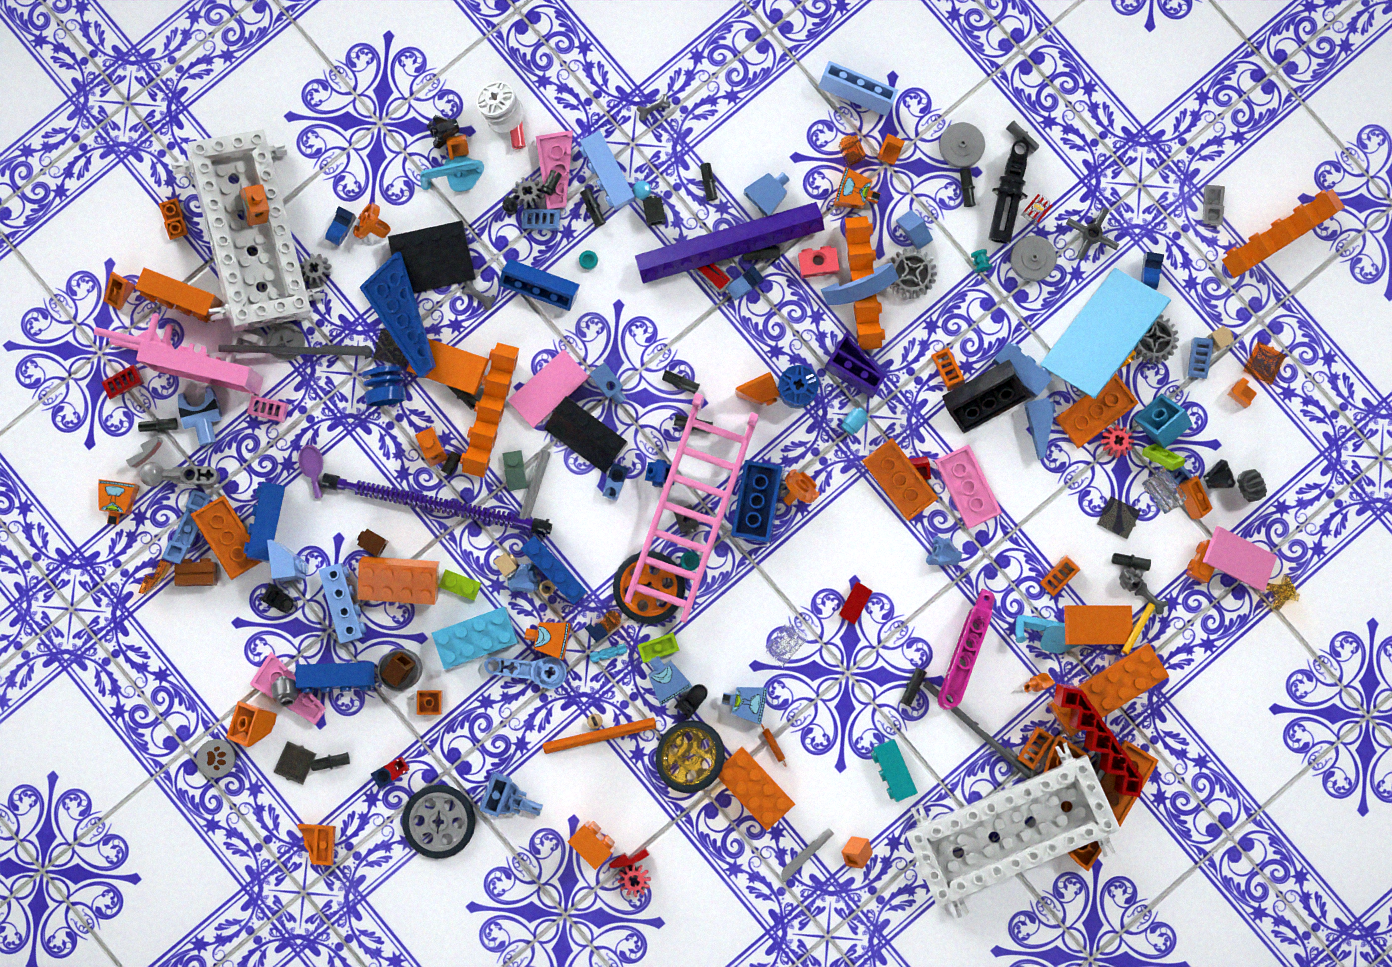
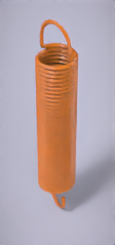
[761,723,786,767]

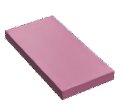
[508,349,590,429]
[934,444,1002,530]
[1203,526,1278,592]

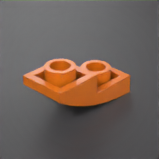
[159,198,188,240]

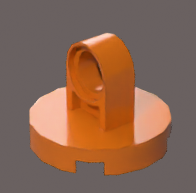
[353,202,391,239]
[782,469,820,506]

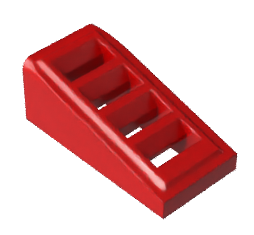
[101,364,145,400]

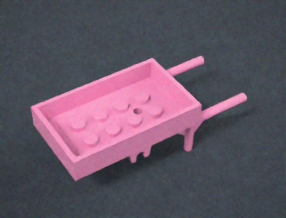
[94,314,264,396]

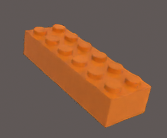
[1047,643,1169,737]

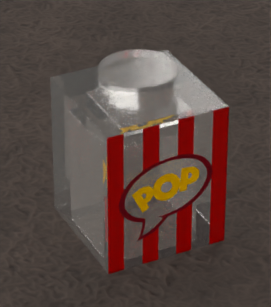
[1021,194,1053,227]

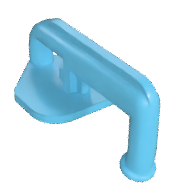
[420,155,484,192]
[1015,615,1080,654]

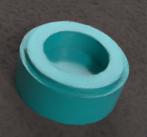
[579,250,598,270]
[680,552,699,571]

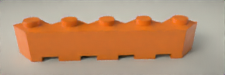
[1222,189,1345,279]
[845,216,885,350]
[460,342,519,478]

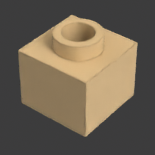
[1207,325,1234,352]
[493,552,518,578]

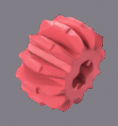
[1101,425,1134,458]
[618,863,651,897]

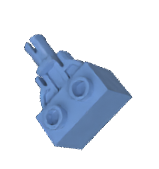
[479,771,543,817]

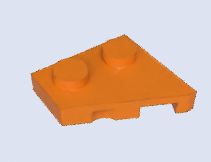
[297,823,336,866]

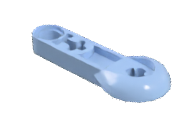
[484,656,567,689]

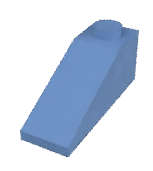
[1024,397,1055,460]

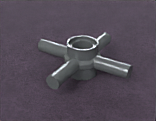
[1066,207,1120,261]

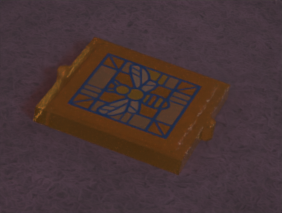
[1243,341,1286,385]

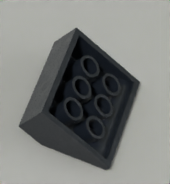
[388,220,476,293]

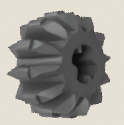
[1237,469,1267,502]

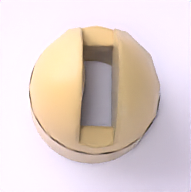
[539,580,555,596]
[587,713,603,729]

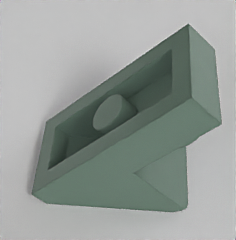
[502,450,528,491]

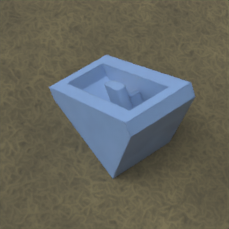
[896,210,933,251]

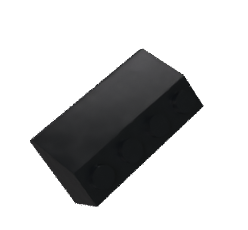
[942,359,1031,434]
[544,396,628,474]

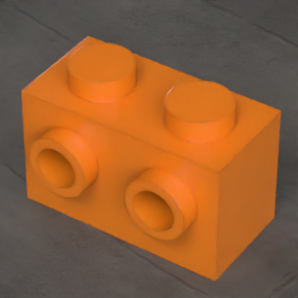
[1186,539,1215,584]

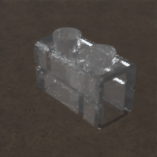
[1142,467,1188,514]
[765,624,808,668]

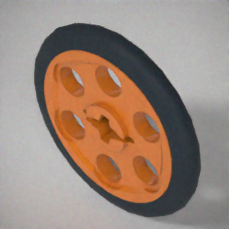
[613,551,685,624]

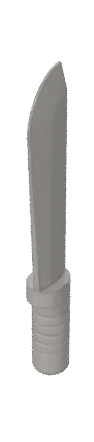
[781,828,834,883]

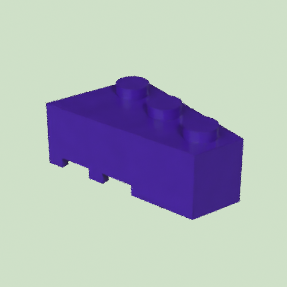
[824,332,886,399]

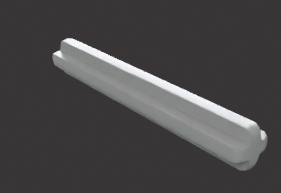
[519,449,551,520]

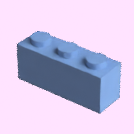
[992,342,1053,398]

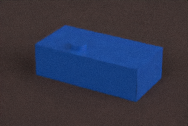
[731,460,785,544]

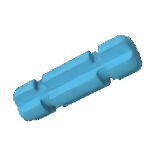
[589,643,627,663]

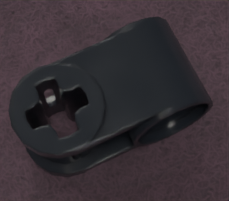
[259,582,298,614]
[674,684,708,720]

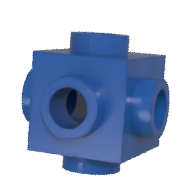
[645,459,675,488]

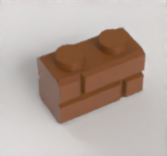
[174,558,218,587]

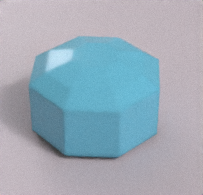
[633,180,651,200]

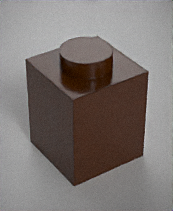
[357,529,389,557]
[381,652,416,687]

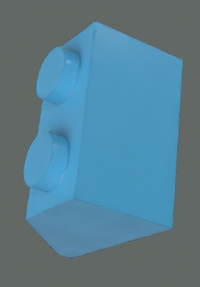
[1133,393,1193,449]

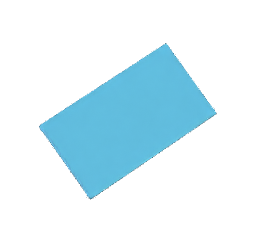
[1040,268,1171,399]

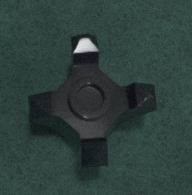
[427,114,459,149]
[1203,459,1236,490]

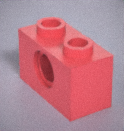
[797,246,839,279]

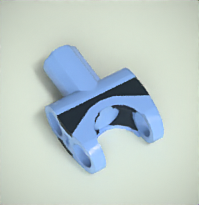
[178,386,223,446]

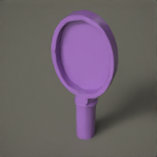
[298,445,324,499]

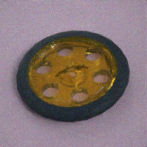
[655,720,725,793]

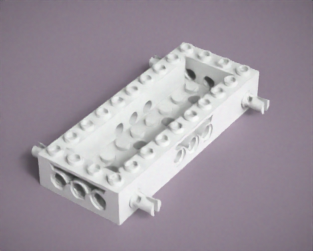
[171,129,325,333]
[906,742,1121,918]

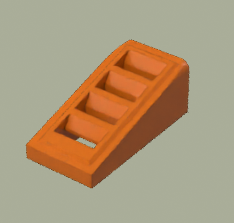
[931,347,965,391]
[1040,554,1081,597]
[1017,726,1055,770]

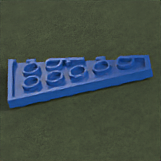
[359,252,436,378]

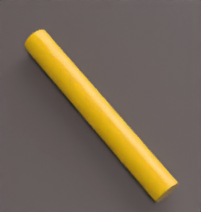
[1121,603,1155,655]

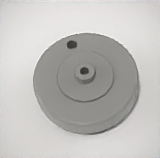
[939,122,985,168]
[1010,235,1057,282]

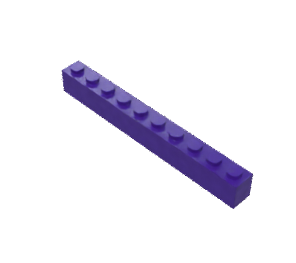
[634,202,825,284]

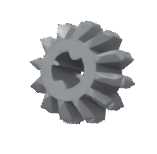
[512,177,544,209]
[300,253,332,286]

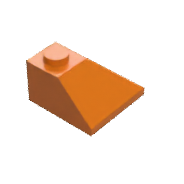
[735,371,780,406]
[226,701,277,747]

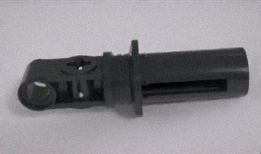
[988,140,1029,244]

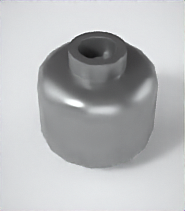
[271,676,298,707]

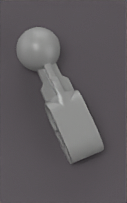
[139,462,220,487]

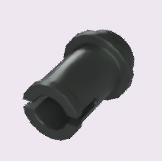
[542,170,562,196]
[440,451,461,476]

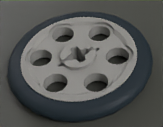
[402,784,476,859]

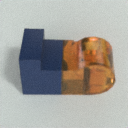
[585,611,621,643]

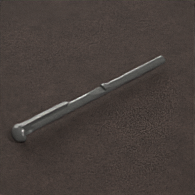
[218,345,372,360]
[923,680,1039,779]

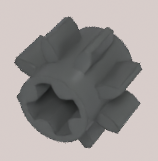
[1119,567,1144,592]

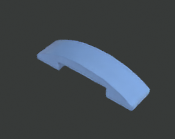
[821,262,899,305]
[162,489,211,565]

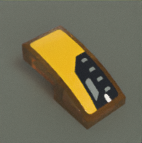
[138,559,172,595]

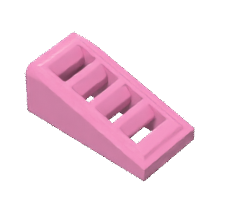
[247,395,289,423]

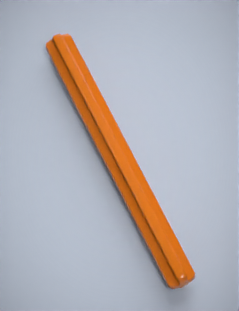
[543,717,656,754]

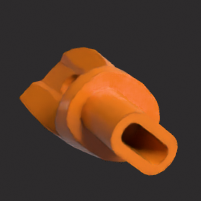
[1024,673,1055,693]

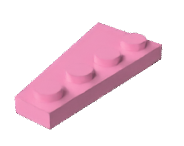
[535,130,573,210]
[250,652,326,725]

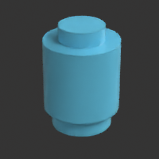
[841,407,868,436]

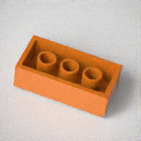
[135,267,223,323]
[358,556,440,605]
[718,746,796,831]
[567,820,616,870]

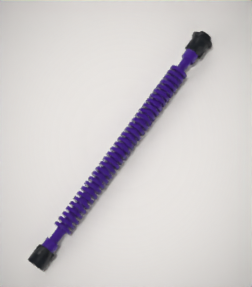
[321,473,553,538]

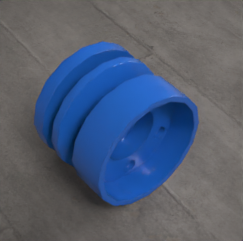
[778,365,819,409]
[361,366,406,407]

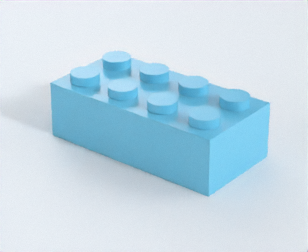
[431,606,519,670]

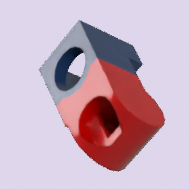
[371,756,410,789]

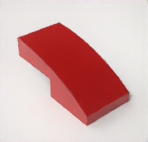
[609,847,650,868]

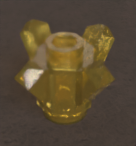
[1266,574,1300,611]

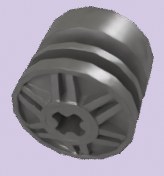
[377,648,423,691]

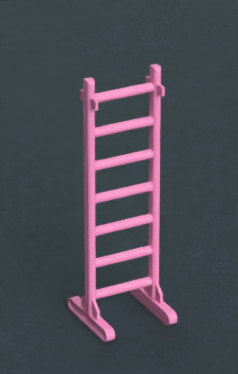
[624,393,759,623]

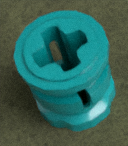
[971,249,993,273]

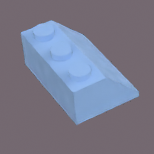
[267,540,308,582]

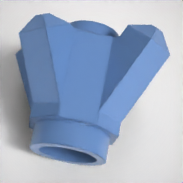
[926,536,962,566]
[507,563,539,593]

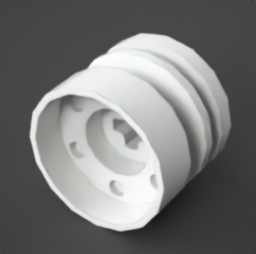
[476,81,525,132]

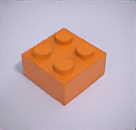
[417,690,443,715]

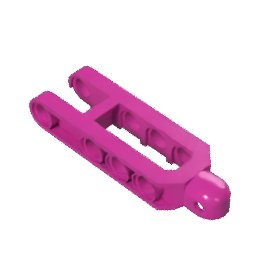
[937,588,995,710]

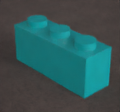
[871,739,918,802]

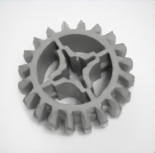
[890,247,937,299]
[1134,314,1179,365]

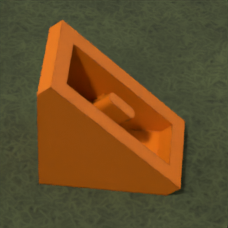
[103,272,135,310]

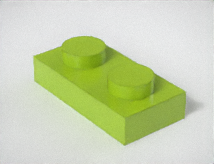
[1142,444,1186,470]
[438,569,482,601]
[637,632,680,663]

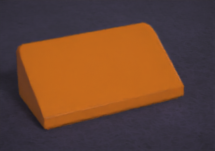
[1176,475,1213,519]

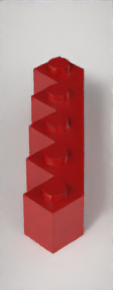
[1054,683,1144,797]

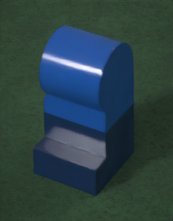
[325,206,357,246]
[1141,251,1164,290]

